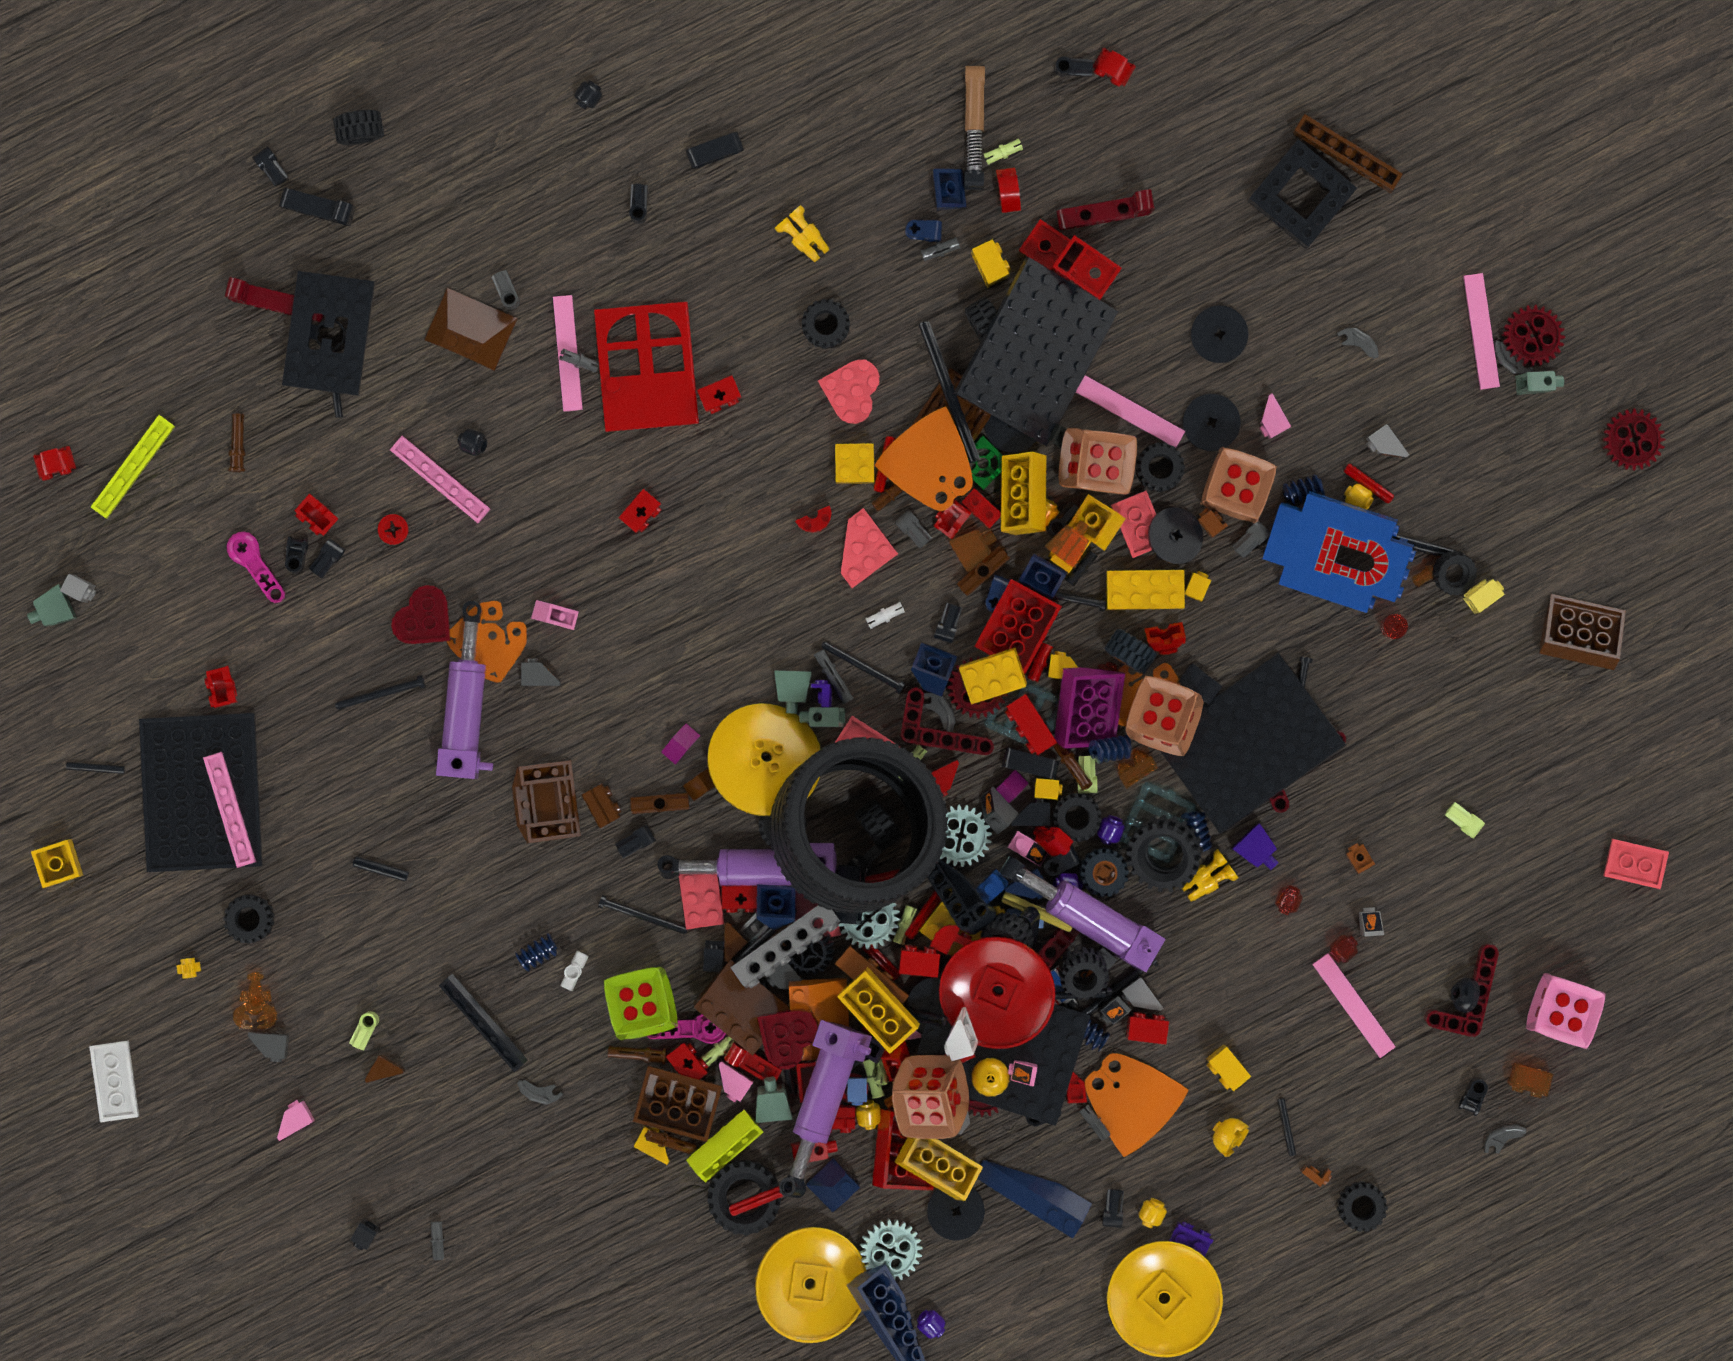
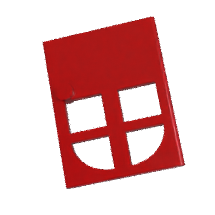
[594,302,699,432]

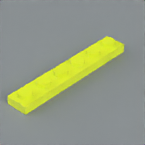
[91,415,175,519]

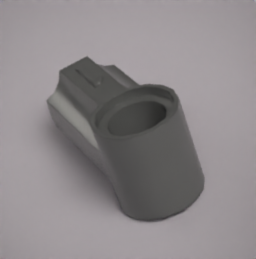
[491,270,520,310]
[894,509,932,549]
[1232,521,1271,558]

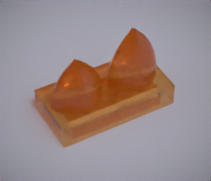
[1118,749,1158,789]

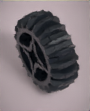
[783,925,835,976]

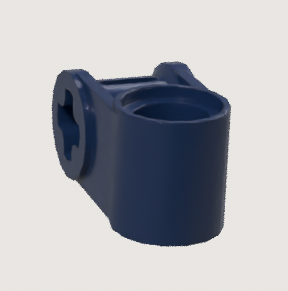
[905,220,942,242]
[985,574,1010,613]

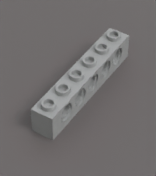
[731,906,840,988]

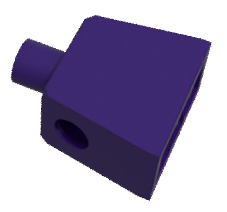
[1231,823,1279,870]

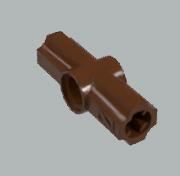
[956,546,1010,597]
[630,793,689,814]

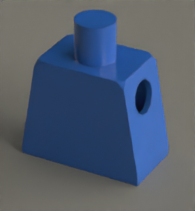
[977,869,1009,902]

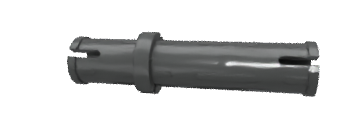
[814,649,853,704]

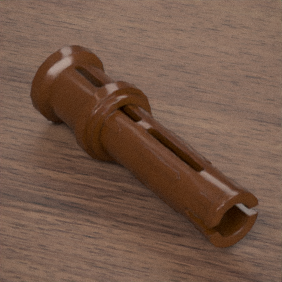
[228,414,246,472]
[608,1045,667,1065]

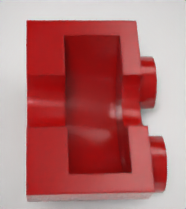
[1093,48,1136,87]
[33,446,76,481]
[294,493,338,536]
[934,499,972,539]
[795,505,832,533]
[1145,622,1186,655]
[204,666,238,708]
[1033,826,1074,856]

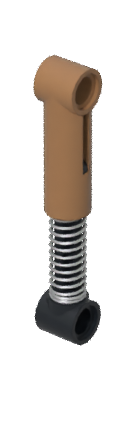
[964,66,985,190]

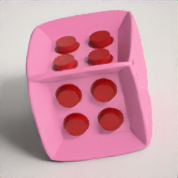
[1526,973,1606,1049]

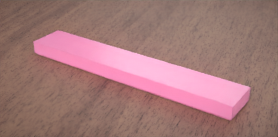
[1463,273,1500,390]
[553,295,583,412]
[1076,375,1185,448]
[390,436,490,524]
[203,752,256,868]
[1312,953,1395,1058]

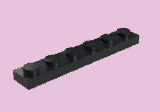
[439,974,528,1072]

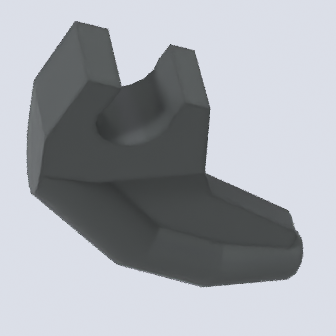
[1336,328,1379,359]
[1494,340,1533,374]
[924,693,955,732]
[517,1080,564,1105]
[1484,1124,1527,1154]

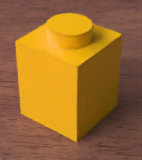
[1185,571,1211,602]
[1034,778,1062,800]

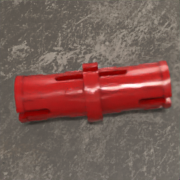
[1027,643,1053,682]

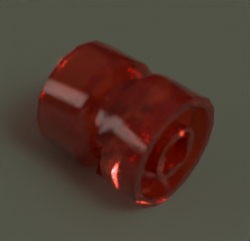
[1380,614,1408,639]

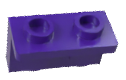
[811,680,832,708]
[1169,1221,1214,1257]

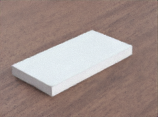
[89,1040,139,1122]

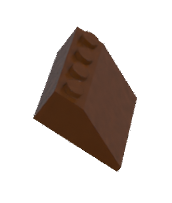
[1539,594,1626,670]
[693,959,790,1055]
[633,1066,722,1142]

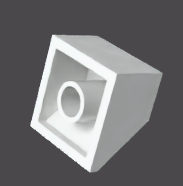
[944,1007,978,1061]

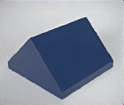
[933,169,966,211]
[756,884,796,930]

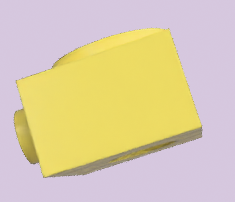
[1463,579,1505,614]

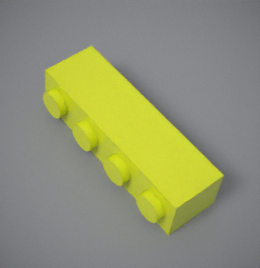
[686,1110,763,1183]

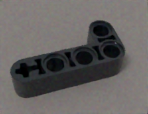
[279,188,356,226]

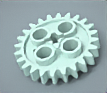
[940,805,992,867]
[838,903,900,950]
[860,1219,922,1280]

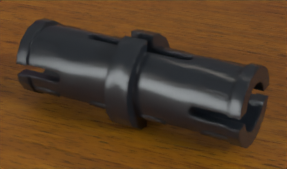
[1065,549,1098,586]

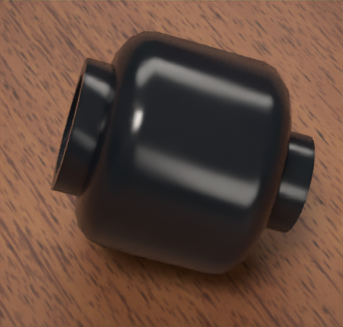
[574,80,602,110]
[458,429,488,456]

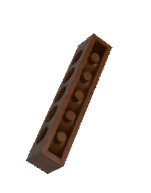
[1292,114,1403,193]

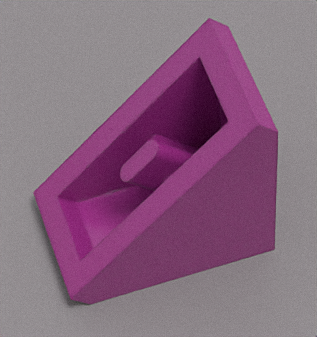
[661,724,700,765]
[996,770,1029,803]

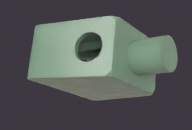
[1515,371,1564,395]
[27,584,77,627]
[775,671,811,714]
[799,707,845,727]
[755,1076,792,1123]

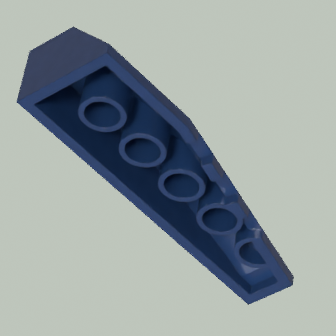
[977,1160,1092,1238]
[847,1264,925,1361]

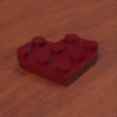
[391,585,451,644]
[757,1009,819,1069]

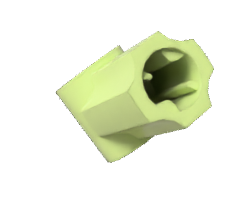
[1077,756,1097,794]
[1445,802,1485,839]
[349,1011,379,1051]

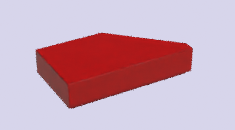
[1067,1072,1087,1103]

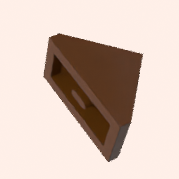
[683,768,715,801]
[725,922,748,961]
[365,1055,405,1083]

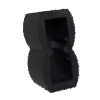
[1177,663,1222,705]

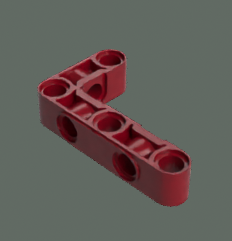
[1056,189,1155,230]
[1037,928,1080,969]

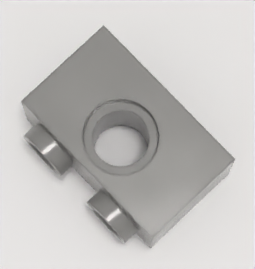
[60,574,96,603]

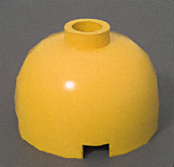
[972,1058,1010,1097]
[1213,1118,1249,1157]

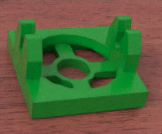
[967,436,1003,490]

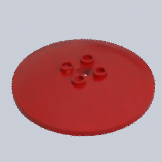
[939,937,1056,1049]

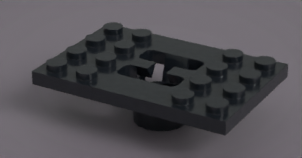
[282,271,375,396]

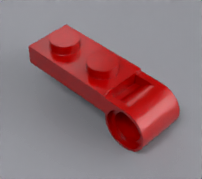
[724,1042,783,1081]

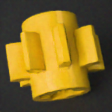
[176,958,201,979]

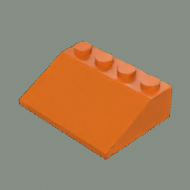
[789,978,849,1061]

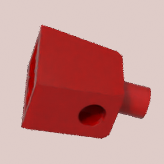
[791,1140,838,1162]

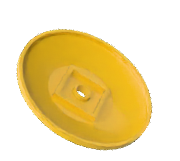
[707,703,820,816]
[755,1227,867,1343]
[1107,1241,1223,1357]

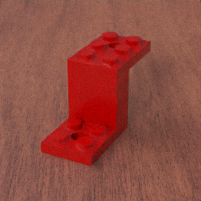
[1019,219,1122,300]

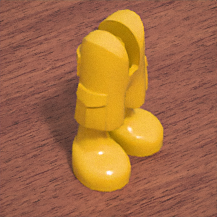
[774,205,829,262]
[1181,849,1239,902]

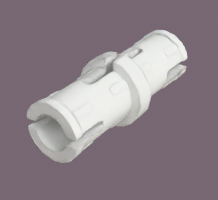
[865,601,905,629]

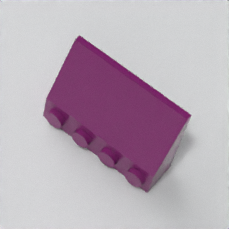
[1054,667,1125,748]

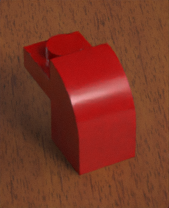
[996,168,1021,213]
[930,924,973,955]

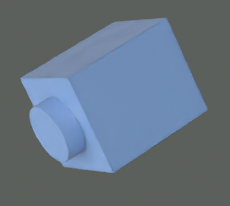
[847,1077,867,1105]

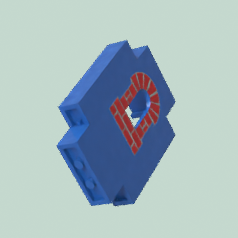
[1263,491,1416,613]

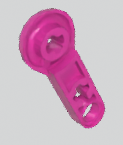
[227,532,285,603]
[647,1014,726,1044]

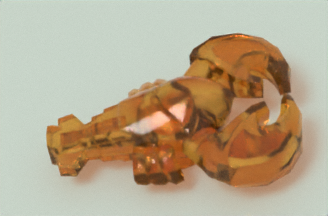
[233,972,277,1030]

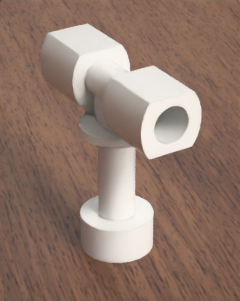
[560,951,589,991]

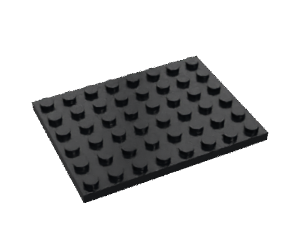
[954,257,1118,447]
[1159,653,1346,834]
[139,713,263,872]
[916,969,1091,1126]

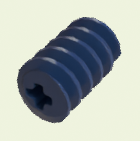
[1282,474,1325,505]
[1089,735,1131,764]
[1181,811,1212,852]
[515,933,557,972]
[1083,1019,1110,1052]

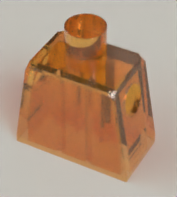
[1045,520,1089,569]
[949,529,997,573]

